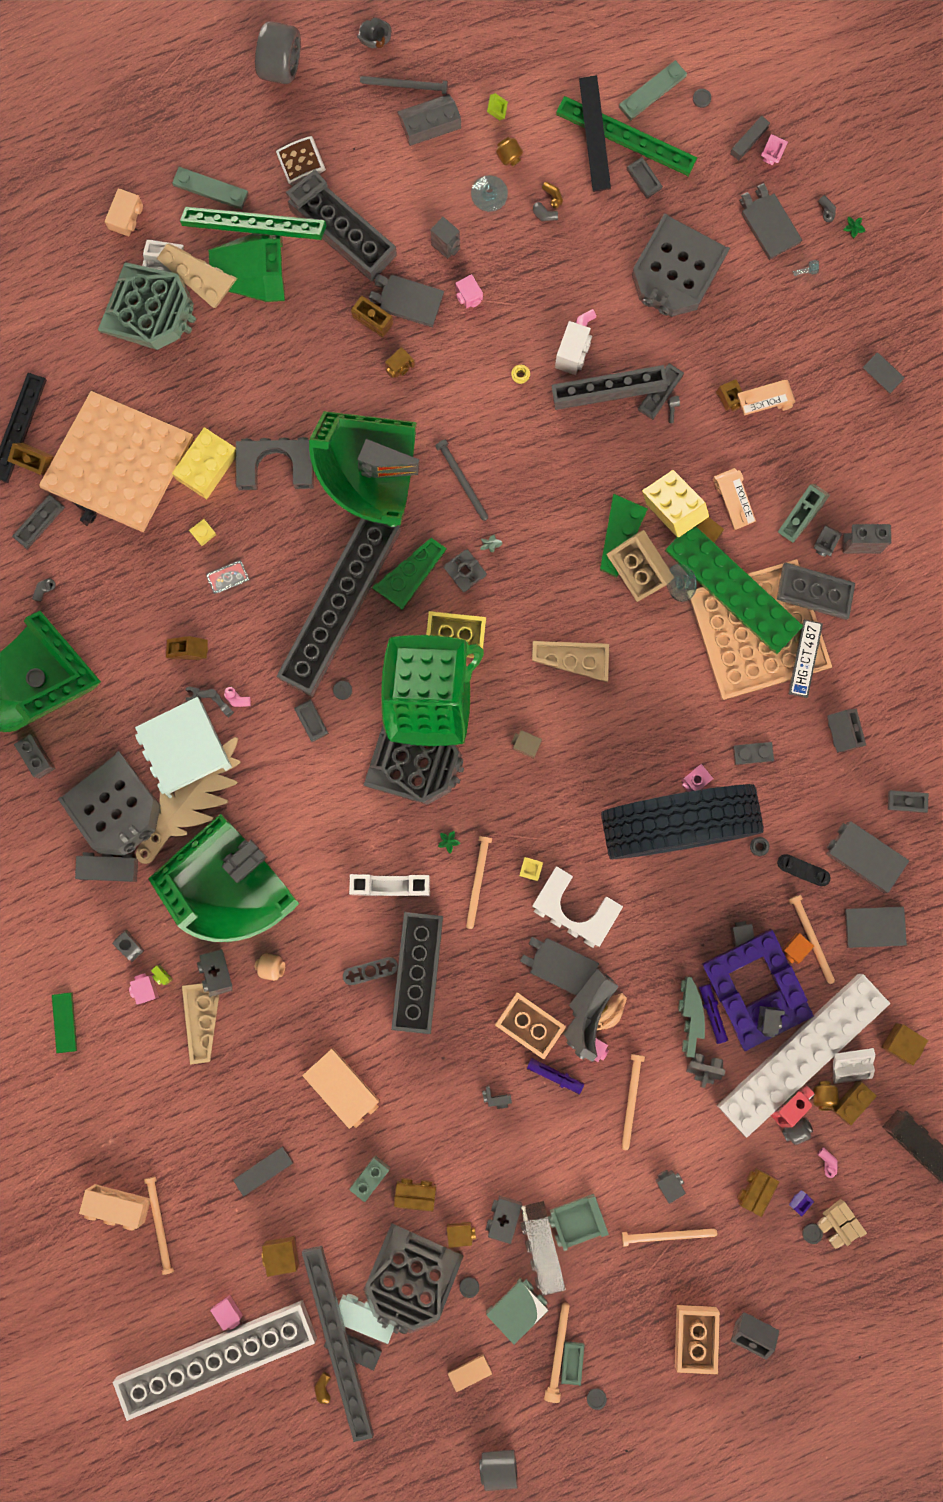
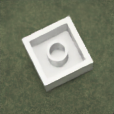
[555,321,592,375]

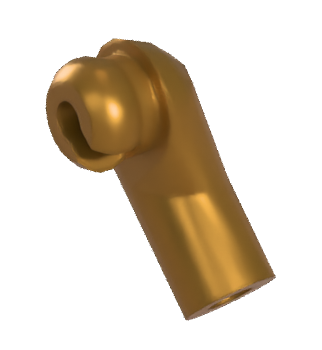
[542,181,563,209]
[314,1372,331,1404]

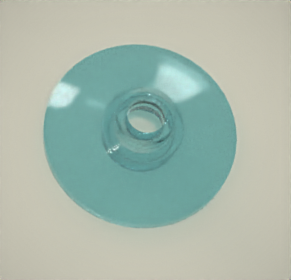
[471,175,508,212]
[667,564,697,602]

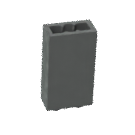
[826,821,909,893]

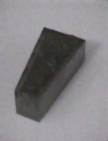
[882,1110,943,1183]
[520,1201,566,1296]

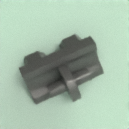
[686,1053,725,1088]

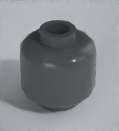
[782,1117,813,1145]

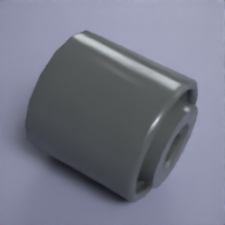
[479,1449,518,1491]

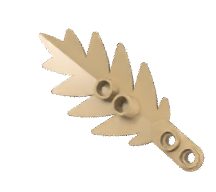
[136,737,241,864]

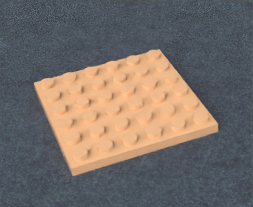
[39,391,194,533]
[688,559,832,700]

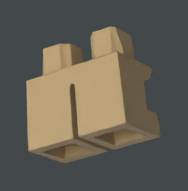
[816,1199,867,1249]

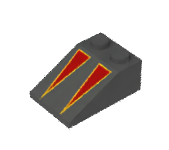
[357,439,419,478]

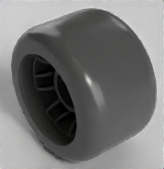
[255,21,301,84]

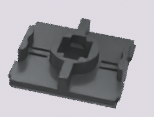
[443,549,487,593]

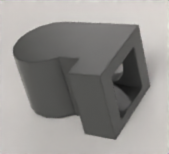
[112,929,144,962]

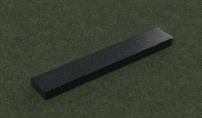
[579,75,611,192]
[0,373,47,483]

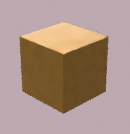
[881,1023,929,1066]
[262,1236,299,1277]

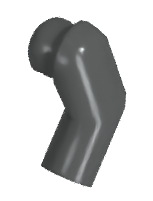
[818,195,836,222]
[32,578,56,602]

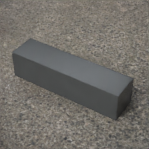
[730,116,770,161]

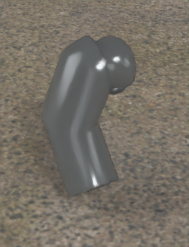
[532,202,558,221]

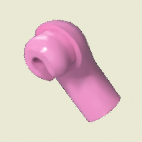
[576,309,596,326]
[224,687,251,707]
[817,1147,838,1178]

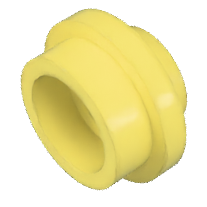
[511,365,530,384]

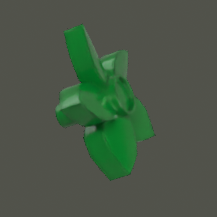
[843,217,865,239]
[438,831,461,854]

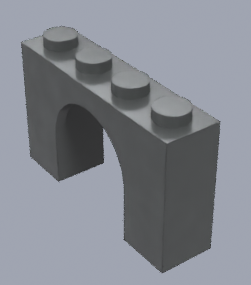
[236,437,314,490]

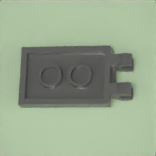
[739,183,802,260]
[369,274,444,328]
[520,937,599,996]

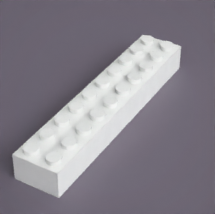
[716,974,890,1138]
[113,1300,317,1421]

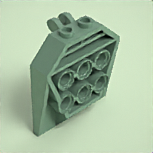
[98,262,196,350]

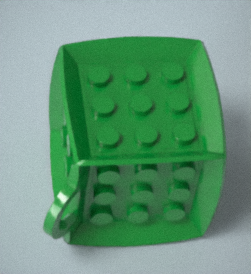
[381,635,484,746]

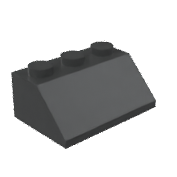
[397,94,461,146]

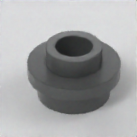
[750,837,770,856]

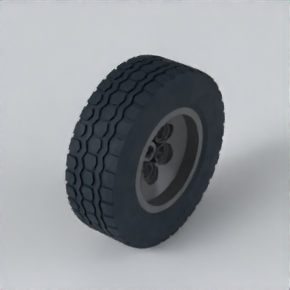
[601,784,764,860]

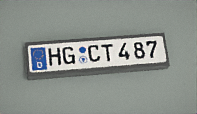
[788,619,823,698]

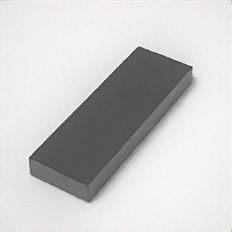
[638,363,684,420]
[12,494,65,550]
[233,1146,294,1197]

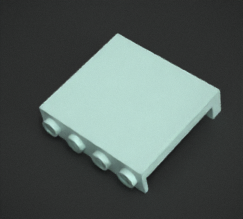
[135,697,232,798]

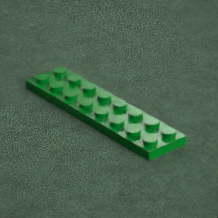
[665,526,803,655]

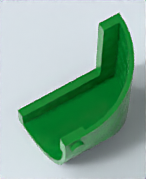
[309,411,417,527]
[0,611,101,732]
[148,814,299,942]

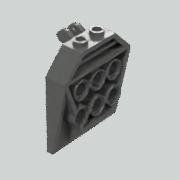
[632,213,730,317]
[363,726,464,805]
[58,751,161,855]
[363,1223,464,1334]

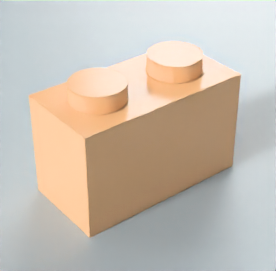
[105,188,143,237]

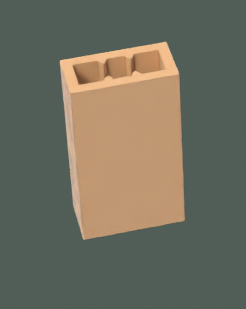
[302,1048,380,1129]

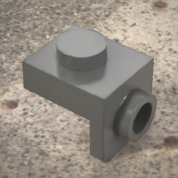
[814,525,842,557]
[482,1085,512,1109]

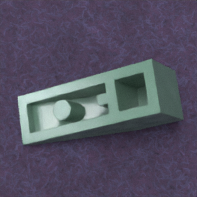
[778,484,830,543]

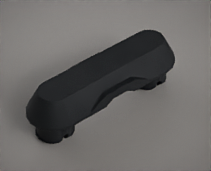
[777,854,831,886]

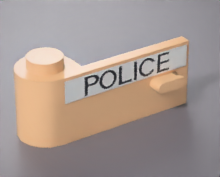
[737,380,795,416]
[713,468,756,530]

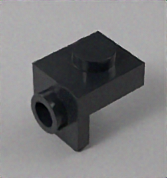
[71,501,97,526]

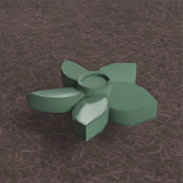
[480,535,502,552]

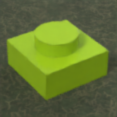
[487,93,508,121]
[151,965,173,985]

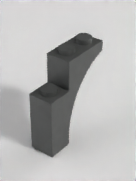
[563,969,619,1062]

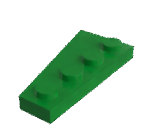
[600,494,648,578]
[372,538,447,610]

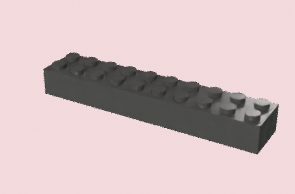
[276,518,401,697]

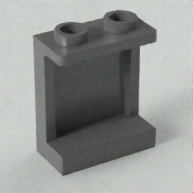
[842,524,891,554]

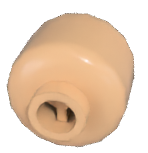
[255,953,285,981]

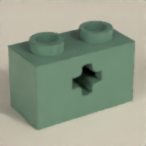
[349,1155,390,1202]

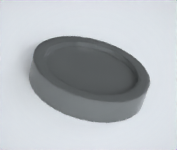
[693,89,711,108]
[26,668,46,688]
[333,681,352,700]
[802,1223,823,1244]
[460,1277,479,1298]
[587,1388,607,1410]

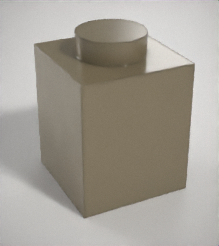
[511,730,542,759]

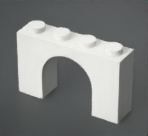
[532,866,623,948]
[349,874,430,896]

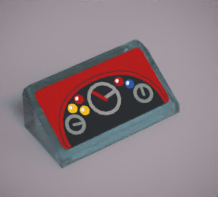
[206,560,249,594]

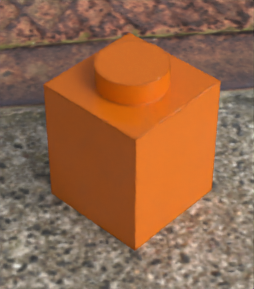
[782,933,814,964]

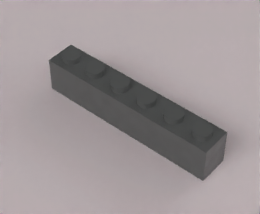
[551,365,667,410]

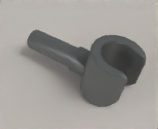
[668,396,680,423]

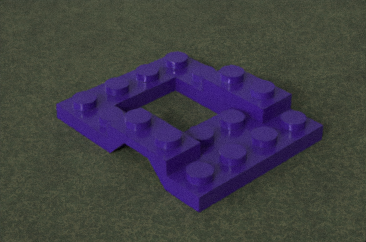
[702,929,814,1051]

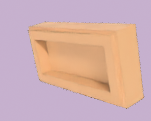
[448,1354,492,1392]

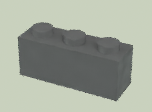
[75,852,138,882]

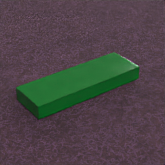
[52,992,77,1053]

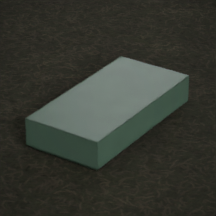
[561,1341,584,1386]

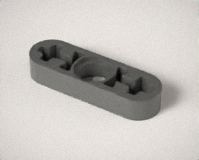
[343,957,398,985]

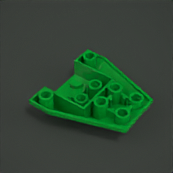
[208,233,285,302]

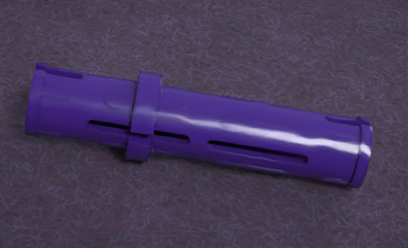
[699,984,729,1044]
[526,1058,585,1095]

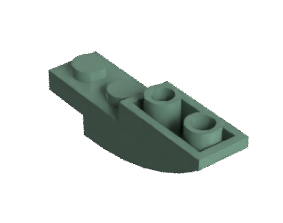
[678,977,705,1058]

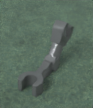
[186,686,234,718]

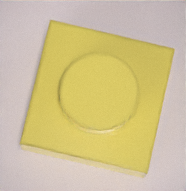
[189,519,216,546]
[519,857,543,881]

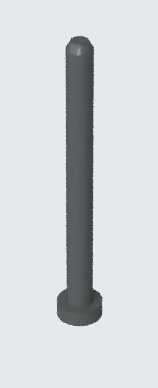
[360,76,448,95]
[435,439,488,521]

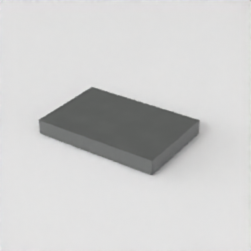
[845,907,907,948]

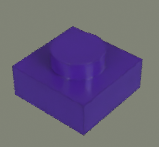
[789,1190,814,1216]

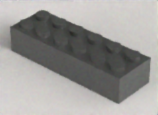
[288,187,397,282]
[391,912,444,1034]

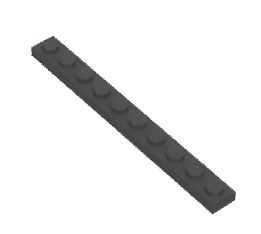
[302,1246,374,1442]

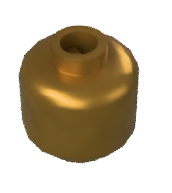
[496,137,523,167]
[813,1081,839,1111]

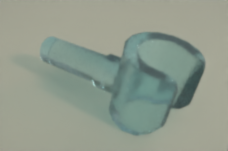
[793,260,819,276]

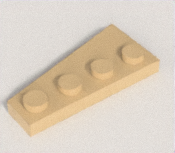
[157,243,237,308]
[532,641,609,683]
[182,984,219,1065]

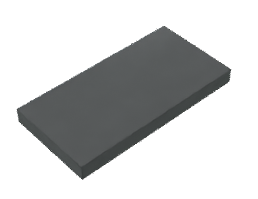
[777,563,855,620]

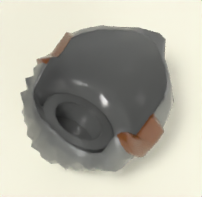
[357,17,392,48]

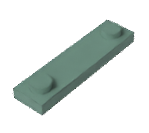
[619,60,687,121]
[172,167,248,210]

